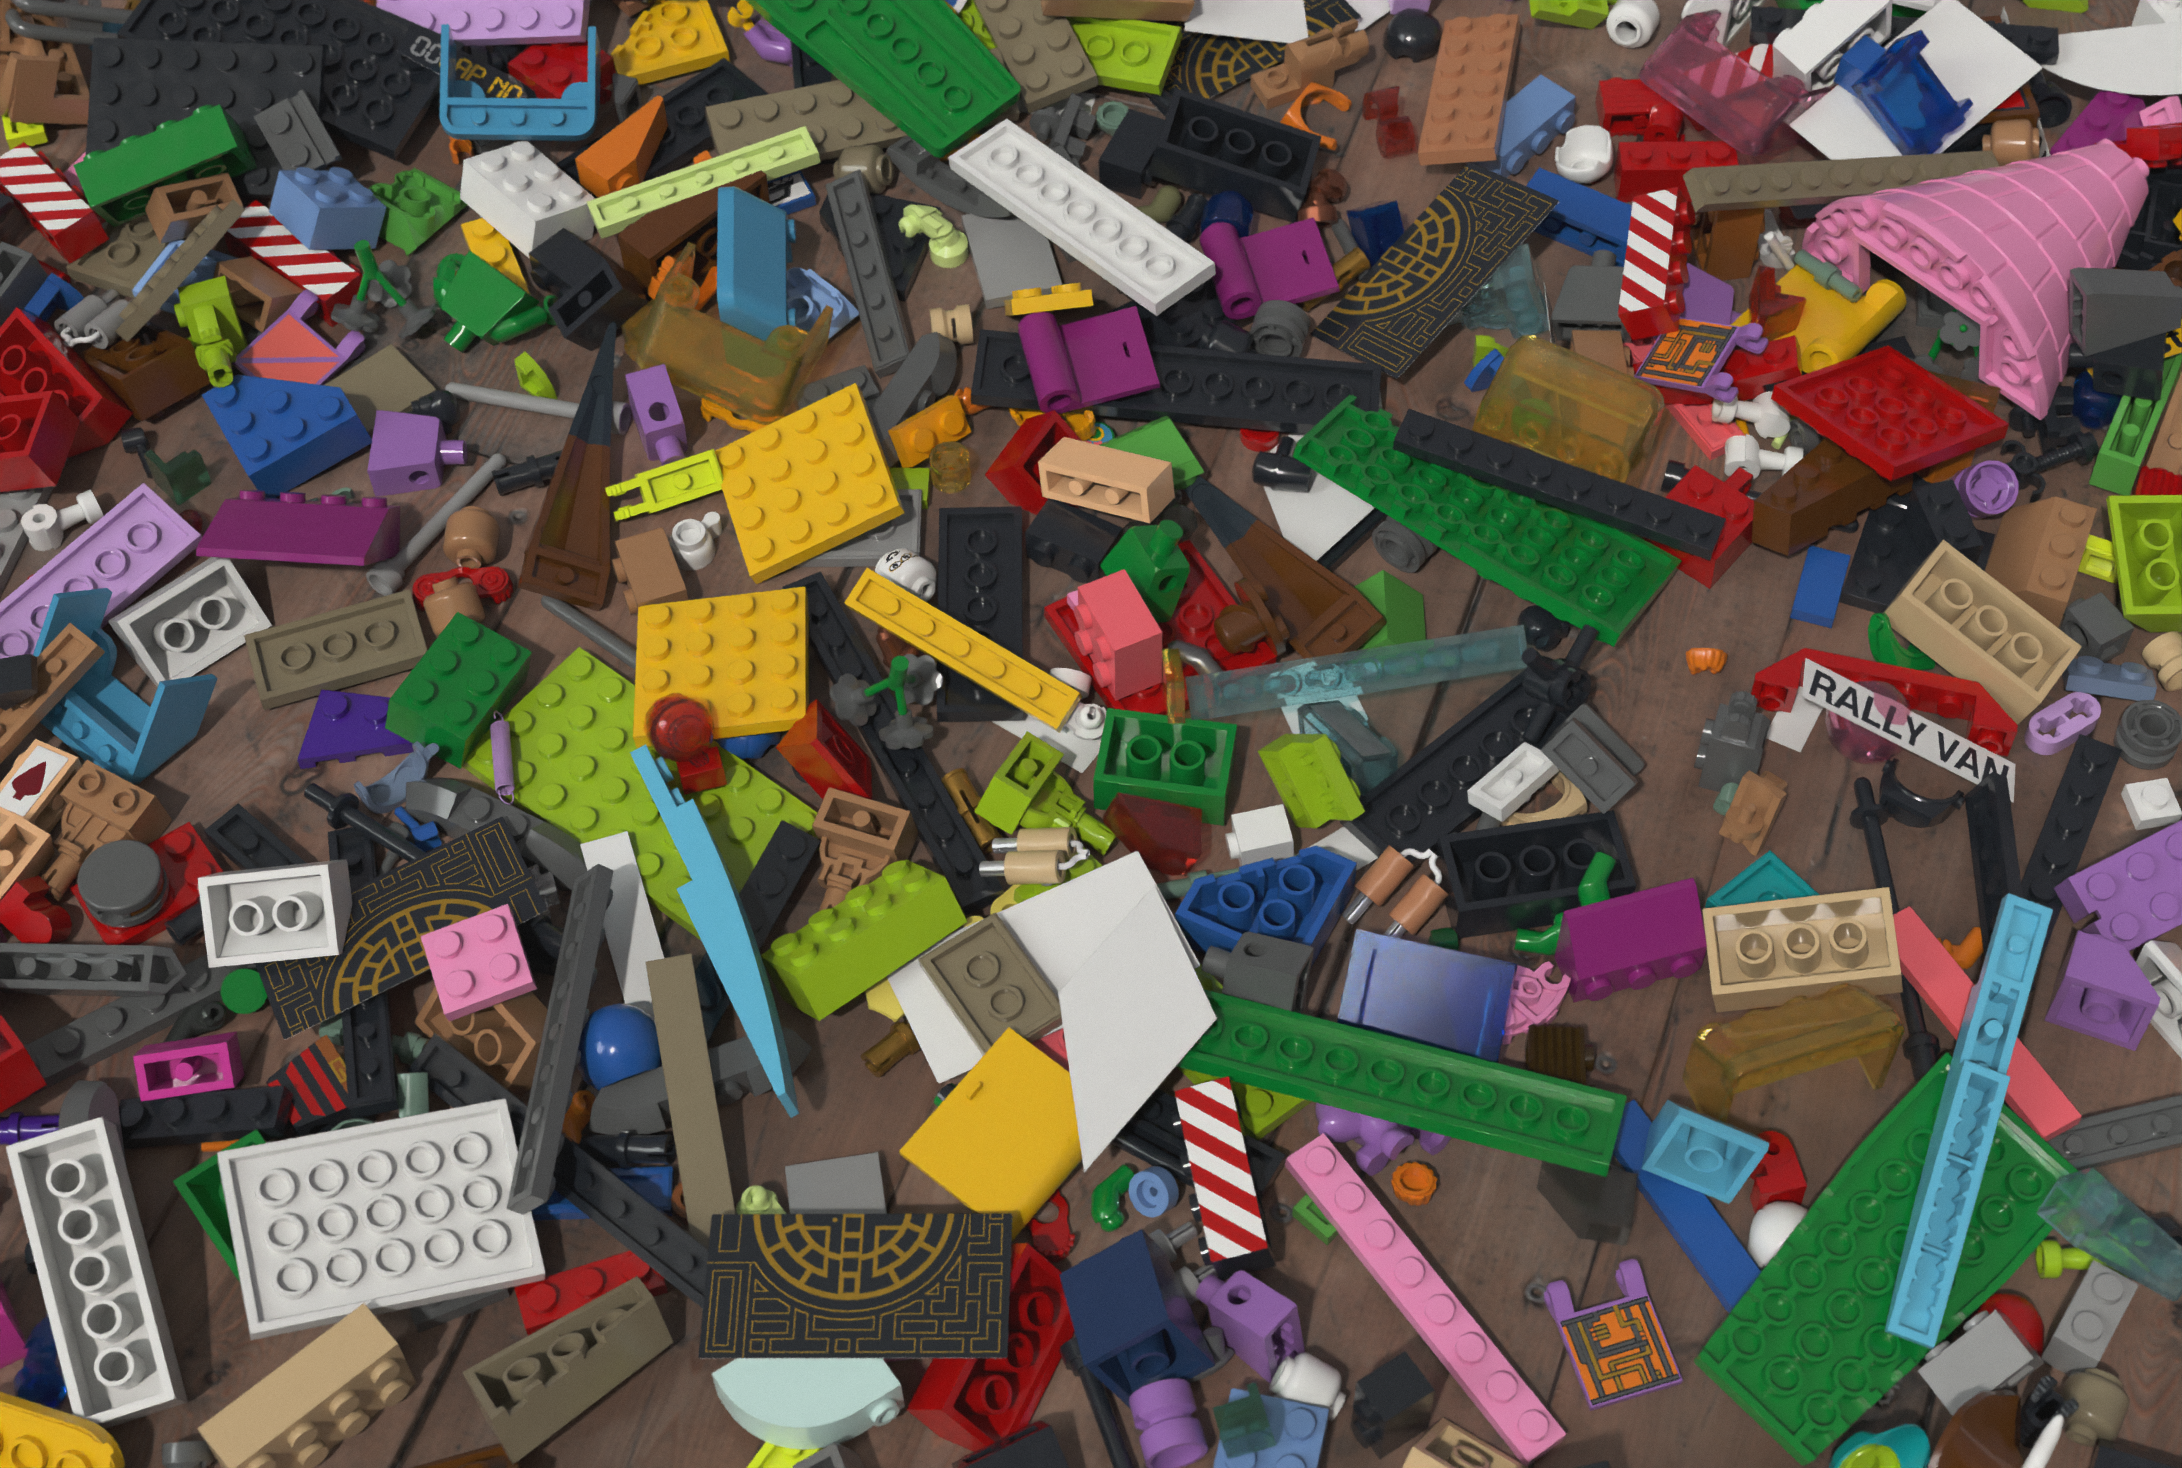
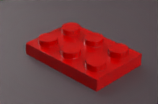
[70,822,223,945]

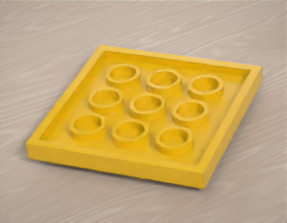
[715,383,905,584]
[633,587,809,748]

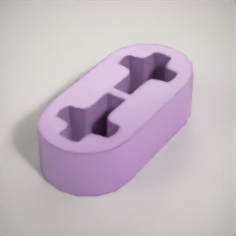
[2024,692,2101,755]

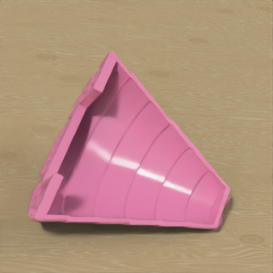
[1802,138,2150,420]

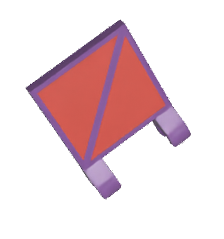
[232,289,366,385]

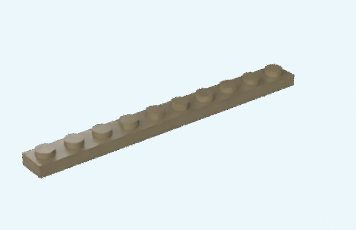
[1683,150,1999,212]

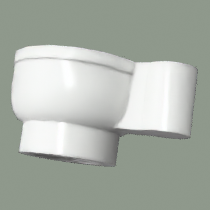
[669,512,723,571]

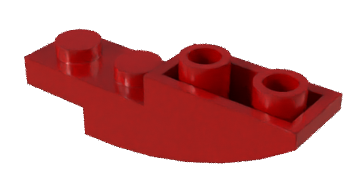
[1633,335,1802,405]

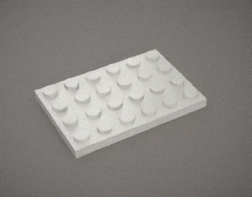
[217,1098,545,1340]

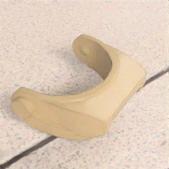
[1501,770,1587,826]

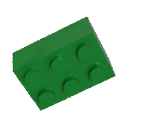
[385,612,532,769]
[1093,708,1237,826]

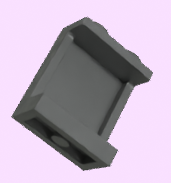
[1540,703,1645,814]

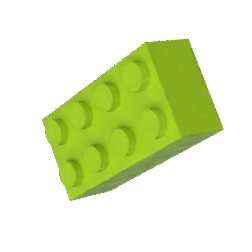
[761,859,967,1021]

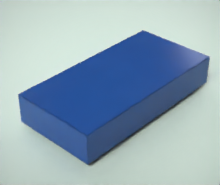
[1790,545,1851,628]

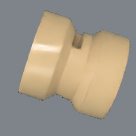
[929,304,973,345]
[2142,631,2182,691]

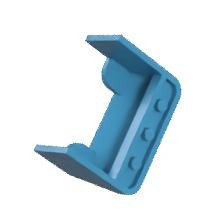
[439,24,601,141]
[717,186,797,378]
[33,588,218,785]

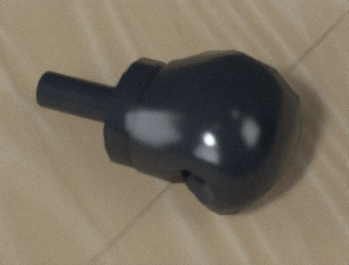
[406,390,460,435]
[1517,605,1576,652]

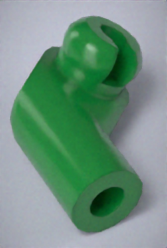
[1577,852,1616,907]
[1514,912,1564,956]
[1091,1164,1135,1232]

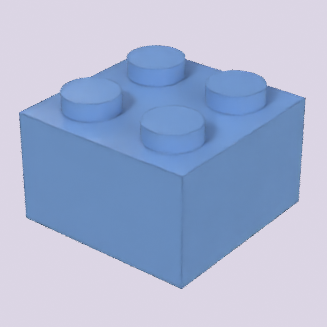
[269,167,386,250]
[1213,1388,1329,1468]

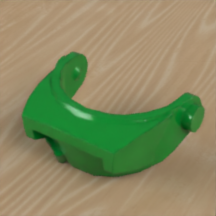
[1868,613,1936,671]

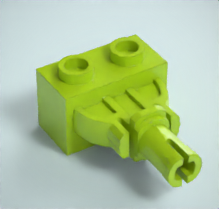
[174,276,247,387]
[974,731,1119,856]

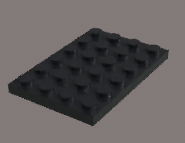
[85,37,326,198]

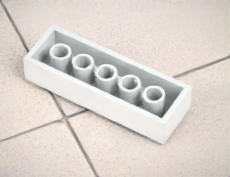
[6,1117,188,1429]

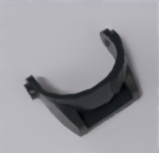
[1879,758,1966,828]

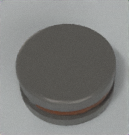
[77,840,169,928]

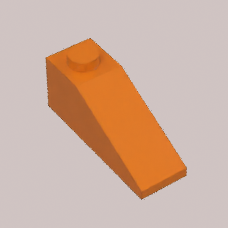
[575,95,668,198]

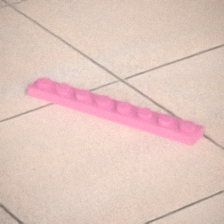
[1284,1133,1566,1467]

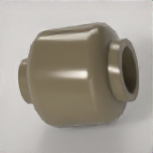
[833,145,893,194]
[2061,1368,2130,1447]

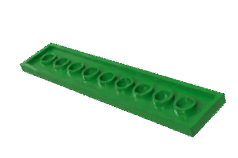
[1176,989,1627,1177]

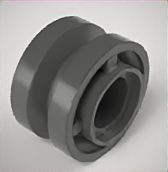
[1250,300,1310,357]
[1372,516,1438,573]
[2114,700,2182,770]

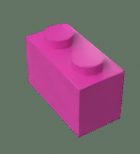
[133,1031,244,1102]

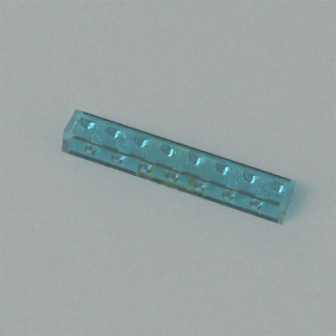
[1185,625,1527,720]

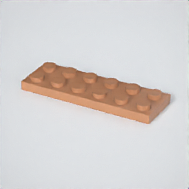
[1418,13,1520,166]

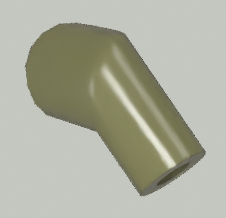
[1135,186,1181,223]

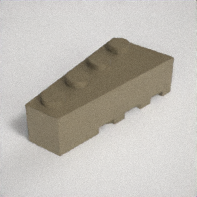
[462,1276,674,1464]

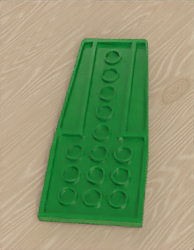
[746,0,1021,158]

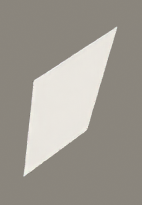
[1263,393,1382,561]
[1058,885,1217,1173]

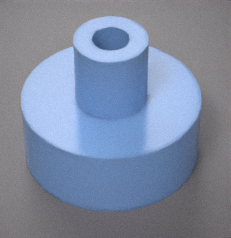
[1129,1166,1179,1217]

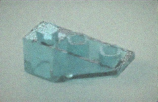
[2037,1167,2182,1302]

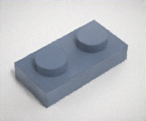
[2062,656,2157,701]

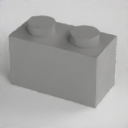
[2041,1260,2139,1376]
[1918,1310,2044,1416]

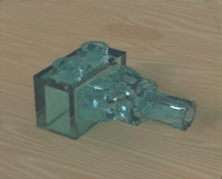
[1445,243,1549,339]

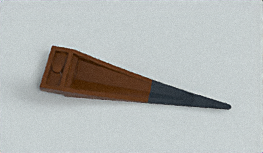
[518,321,616,611]
[1184,475,1387,680]

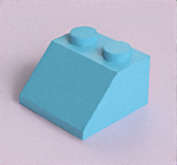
[1641,1100,1769,1204]

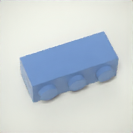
[1466,74,1576,178]

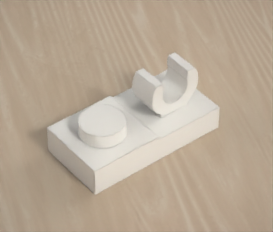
[1467,742,1559,822]

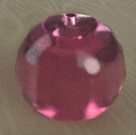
[1825,681,1912,765]

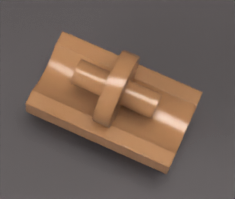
[1719,770,1788,856]

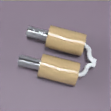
[979,827,1090,886]

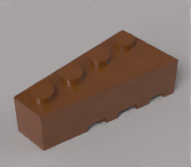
[1752,437,1914,556]

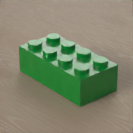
[73,104,257,227]

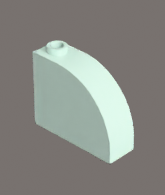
[712,1358,905,1449]

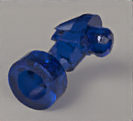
[13,1314,67,1408]

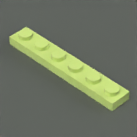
[587,126,820,239]

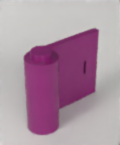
[1199,217,1340,319]
[1018,306,1160,414]

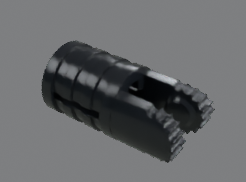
[2020,1375,2079,1449]

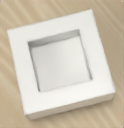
[2121,778,2182,830]

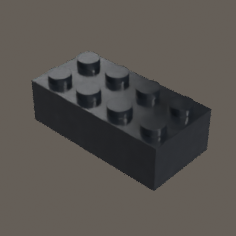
[1148,88,1322,222]
[1435,810,1636,939]

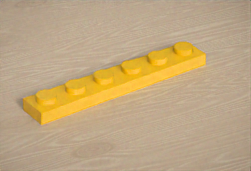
[844,568,1082,733]

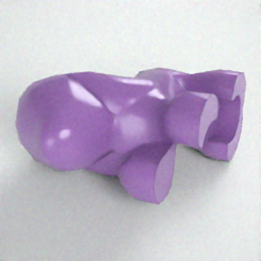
[1315,1103,1451,1176]

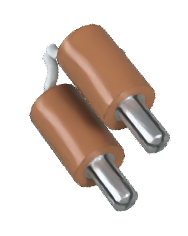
[1342,845,1449,953]

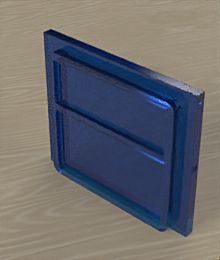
[1337,929,1518,1063]

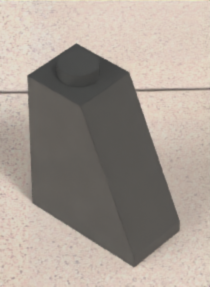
[2069,267,2182,357]

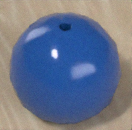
[577,1003,662,1091]

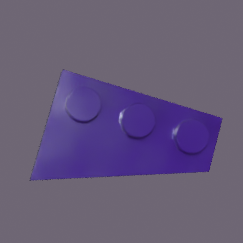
[297,690,414,769]

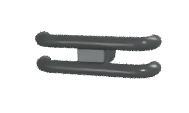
[5,0,134,46]

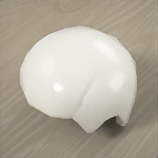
[1555,125,1614,183]
[1747,1201,1808,1270]

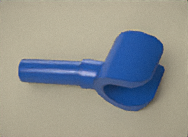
[394,806,443,852]

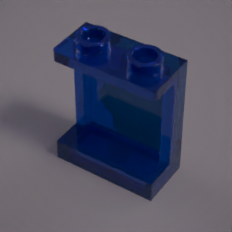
[1851,30,1974,156]

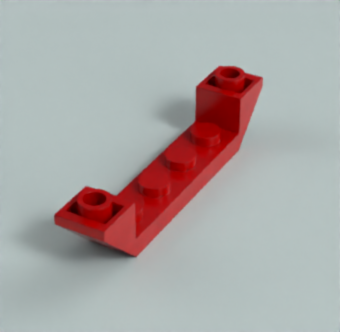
[1750,648,2018,757]

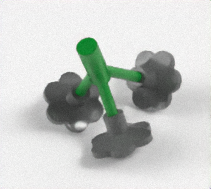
[331,240,439,339]
[830,654,944,749]

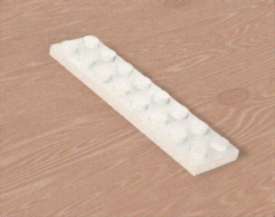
[948,119,1216,316]

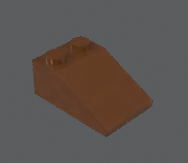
[78,321,210,421]

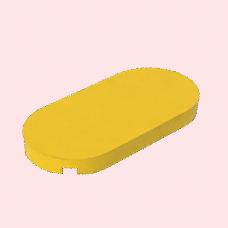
[0,1392,125,1468]

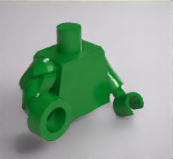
[433,250,558,353]

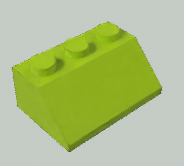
[2106,495,2182,632]

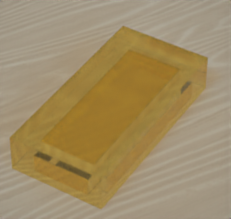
[1162,648,1185,723]

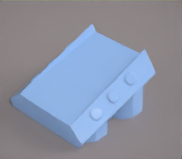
[787,267,859,362]

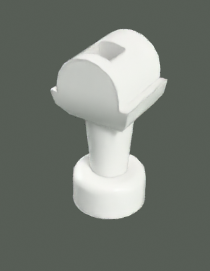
[1711,391,1791,439]
[1724,434,1803,479]
[21,489,104,551]

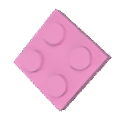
[421,904,537,1022]

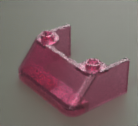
[1638,9,1831,156]

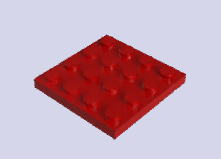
[1771,345,2009,481]
[1044,540,1276,716]

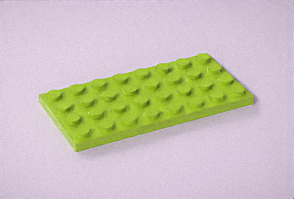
[462,647,820,940]

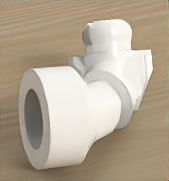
[1049,668,1107,740]

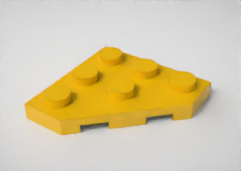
[611,0,730,85]

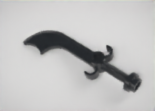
[1887,431,2099,508]

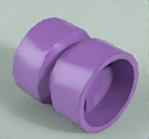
[1950,460,2019,520]
[1129,1379,1208,1468]

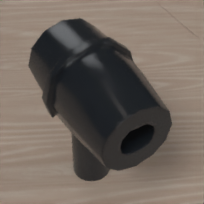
[1252,436,1313,493]

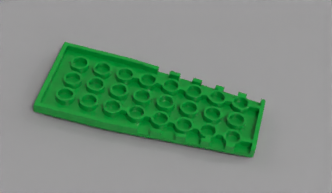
[1292,395,1682,647]
[1694,1052,2093,1466]

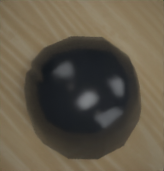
[1383,8,1443,63]

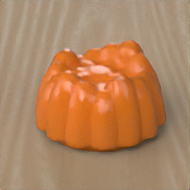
[1686,648,1728,675]
[1391,1162,1437,1206]

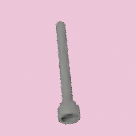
[445,382,631,435]
[366,453,506,596]

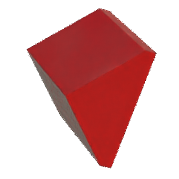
[776,699,872,800]

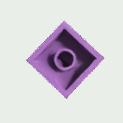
[2044,930,2160,1051]

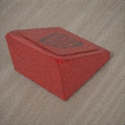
[675,746,727,795]

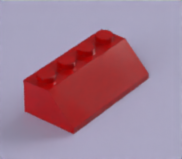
[0,307,133,458]
[906,1243,1074,1452]

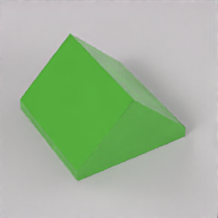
[1343,570,1428,669]

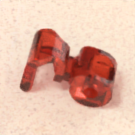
[1362,86,1415,158]

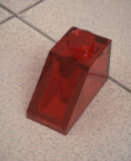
[1103,792,1202,876]

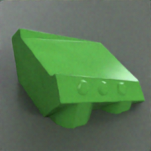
[369,168,467,256]
[1099,416,1205,490]

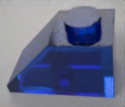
[1346,200,1404,268]

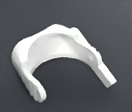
[1758,209,1795,271]

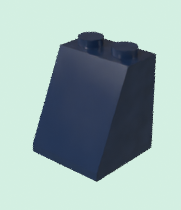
[1059,1229,1215,1408]

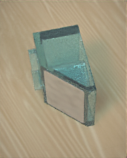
[1297,700,1398,799]

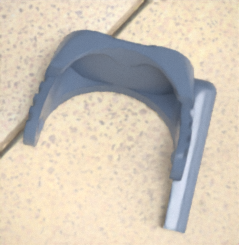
[353,741,439,814]

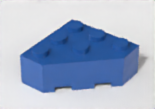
[202,375,372,498]
[1175,846,1357,968]

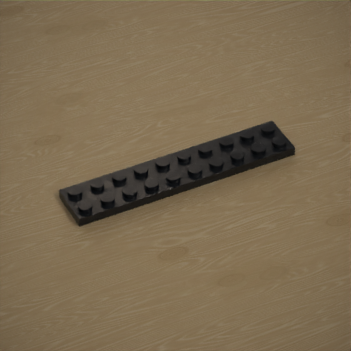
[971,329,1381,434]

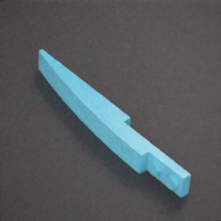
[630,744,799,1118]
[1884,893,2053,1349]

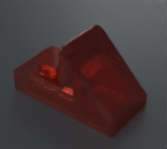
[1749,265,1806,341]

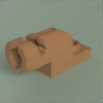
[1250,19,1369,110]

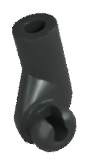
[163,1001,226,1042]

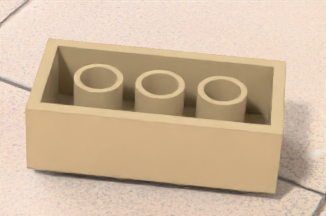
[1883,540,2082,725]
[1703,887,1903,1012]
[197,1303,416,1468]

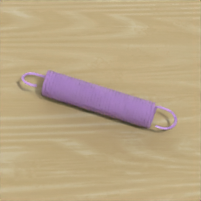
[490,711,515,805]

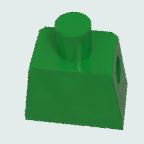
[1100,520,1190,623]

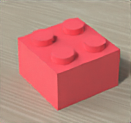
[1074,569,1162,701]

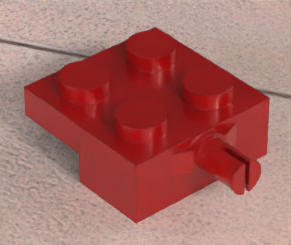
[507,40,616,104]
[2094,122,2182,168]

